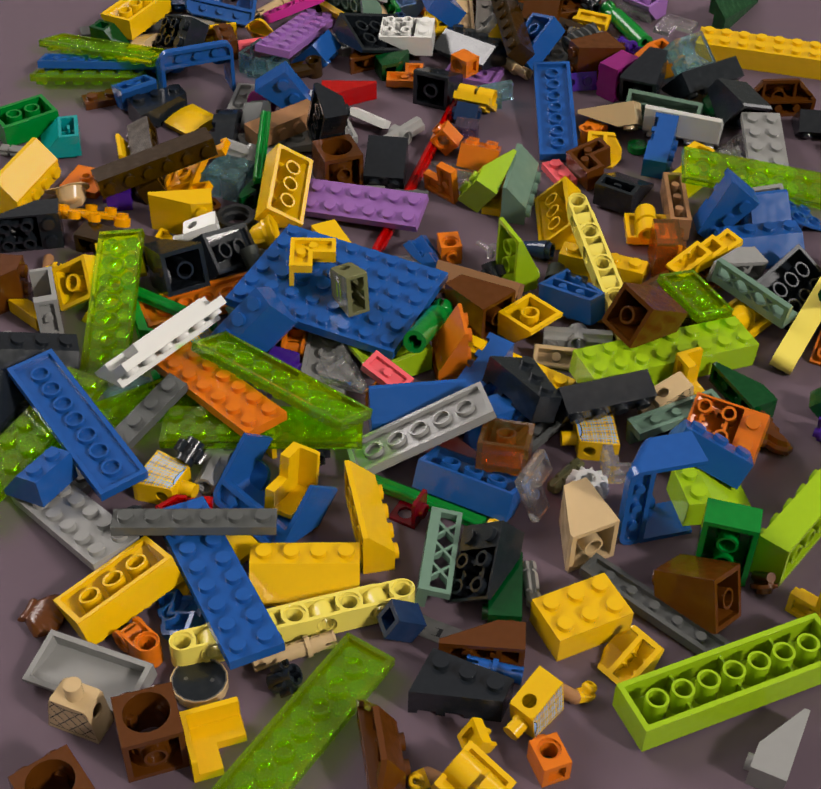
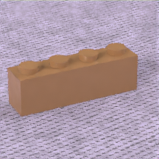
[244,99,310,146]
[660,172,692,241]
[436,260,525,301]

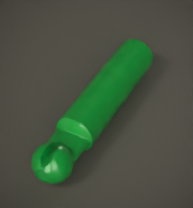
[600,0,653,47]
[403,298,454,353]

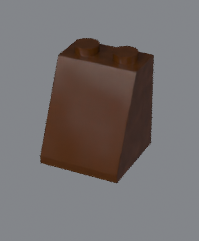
[567,31,626,80]
[444,274,516,341]
[601,282,688,348]
[652,553,741,634]

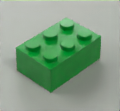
[0,94,59,147]
[694,498,763,587]

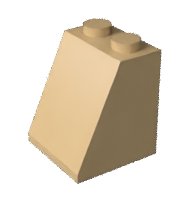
[559,477,620,573]

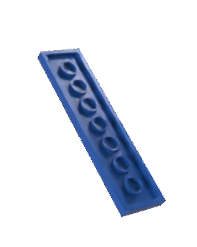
[37,53,185,73]
[533,61,578,161]
[7,348,149,501]
[162,496,285,670]

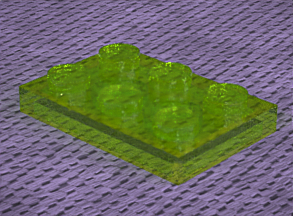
[656,269,734,322]

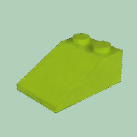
[457,149,517,213]
[496,217,540,292]
[348,344,433,376]
[666,467,751,526]

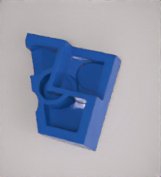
[403,235,439,268]
[157,589,205,641]

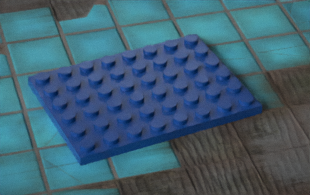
[225,224,448,359]

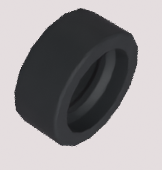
[216,204,256,230]

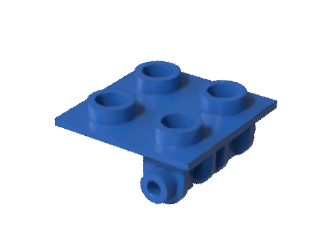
[789,200,821,231]

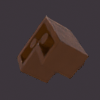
[566,137,611,191]

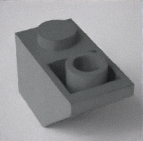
[240,100,271,129]

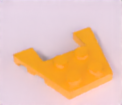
[165,137,231,191]

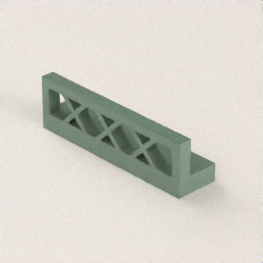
[711,258,797,329]
[626,389,721,445]
[415,506,463,607]

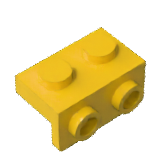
[572,8,611,32]

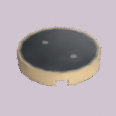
[170,659,229,708]

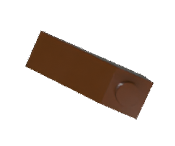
[438,620,526,667]

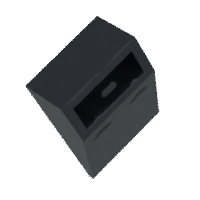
[155,14,210,50]
[593,172,654,215]
[0,198,65,253]
[448,520,525,604]

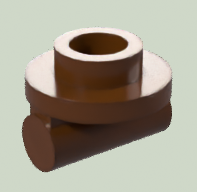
[750,571,778,594]

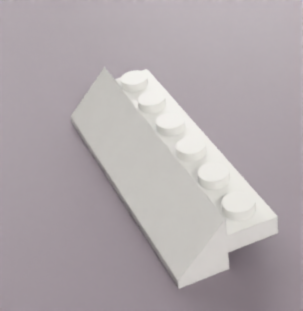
[95,295,227,388]

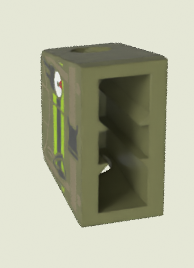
[329,262,370,317]

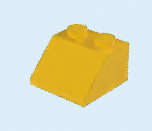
[52,254,107,311]
[497,293,563,343]

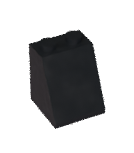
[619,47,668,102]
[413,67,463,111]
[707,78,772,130]
[363,135,409,189]
[143,239,210,297]

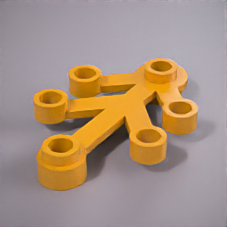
[59,204,131,228]

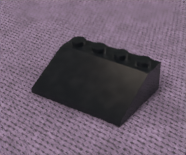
[332,13,402,53]
[756,244,821,331]

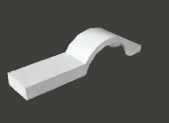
[309,90,391,129]

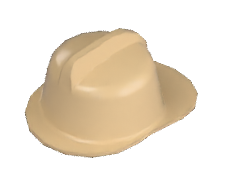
[44,182,90,208]

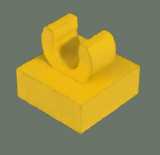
[457,717,497,754]

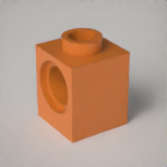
[450,49,479,79]
[430,120,464,156]
[436,231,463,264]
[526,732,572,788]

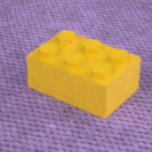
[529,572,634,662]

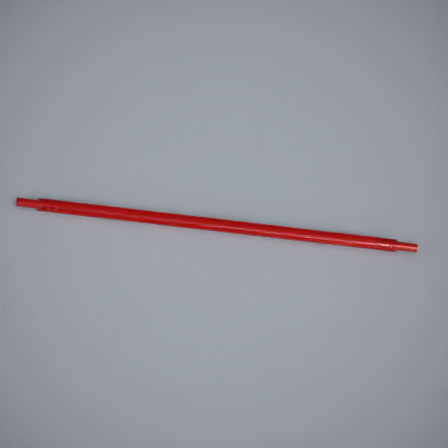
[372,99,457,252]

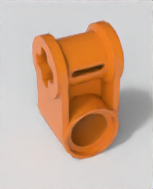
[577,118,608,146]
[281,327,308,359]
[112,616,164,668]

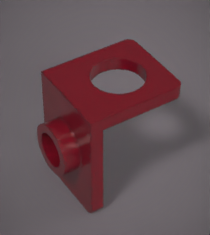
[389,489,429,530]

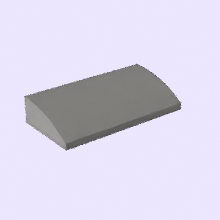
[22,629,158,713]

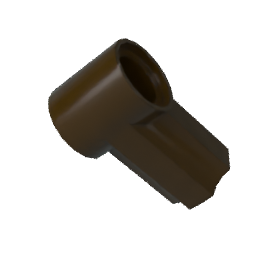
[289,55,323,79]

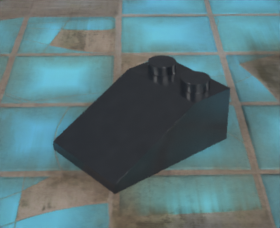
[190,222,255,281]

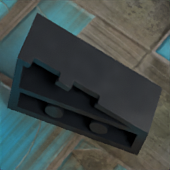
[126,84,187,128]
[482,356,562,423]
[408,648,514,722]

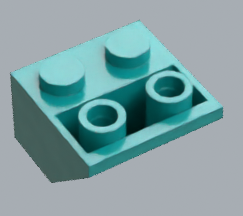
[41,115,82,158]

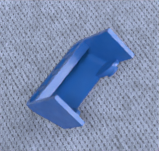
[186,0,257,27]
[155,40,236,92]
[617,431,709,545]
[213,433,338,543]

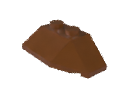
[754,78,816,117]
[356,699,411,789]

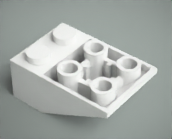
[379,16,436,56]

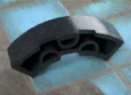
[210,109,243,159]

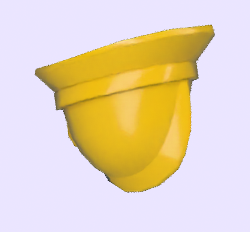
[249,214,280,249]

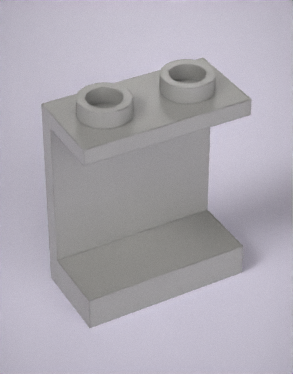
[29,266,64,334]

